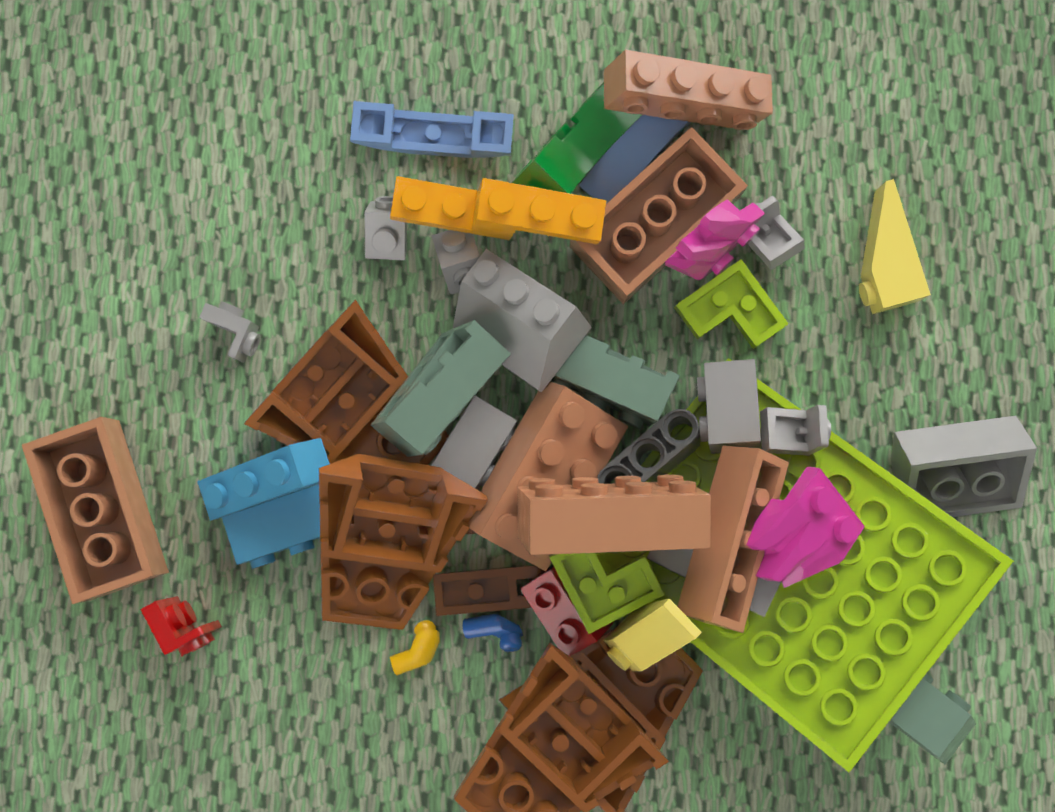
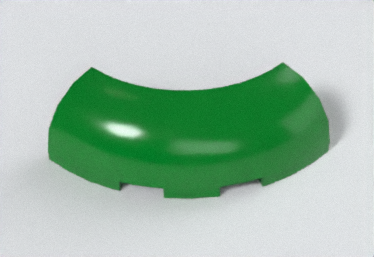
[511,82,642,194]

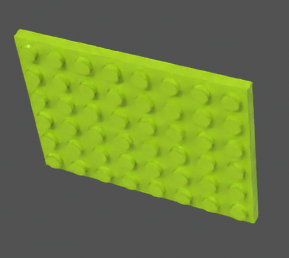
[596,358,1014,773]

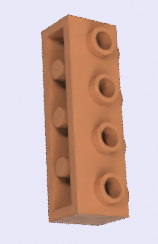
[604,49,773,130]
[677,446,789,633]

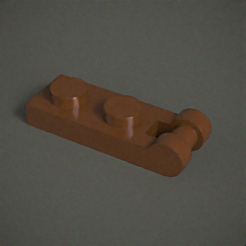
[433,565,545,616]

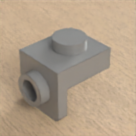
[365,196,407,260]
[748,196,805,270]
[431,230,480,294]
[199,301,261,363]
[760,405,831,456]

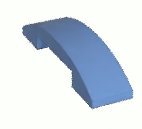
[350,101,514,158]
[579,115,691,204]

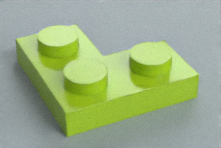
[674,259,789,349]
[549,553,665,634]

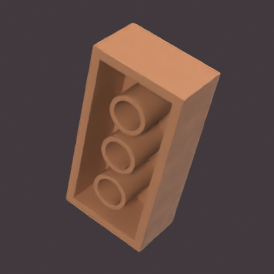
[569,127,748,305]
[468,382,628,571]
[22,417,169,604]
[517,475,711,555]

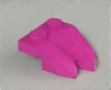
[665,199,765,280]
[746,467,865,588]

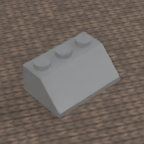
[453,249,592,392]
[891,416,1037,517]

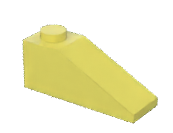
[859,179,931,314]
[603,599,702,671]

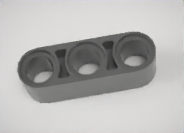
[597,409,701,484]

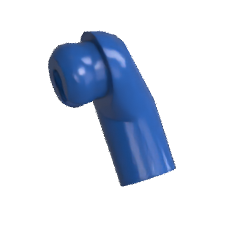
[462,614,523,652]

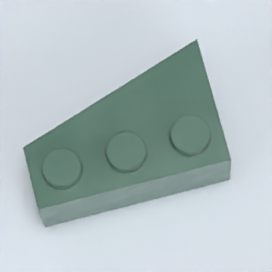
[371,320,511,457]
[550,335,680,429]
[889,673,976,765]

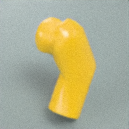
[390,620,440,676]

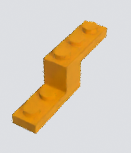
[390,176,606,244]

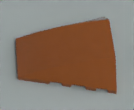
[244,299,449,465]
[319,454,488,630]
[498,628,703,812]
[454,643,669,812]

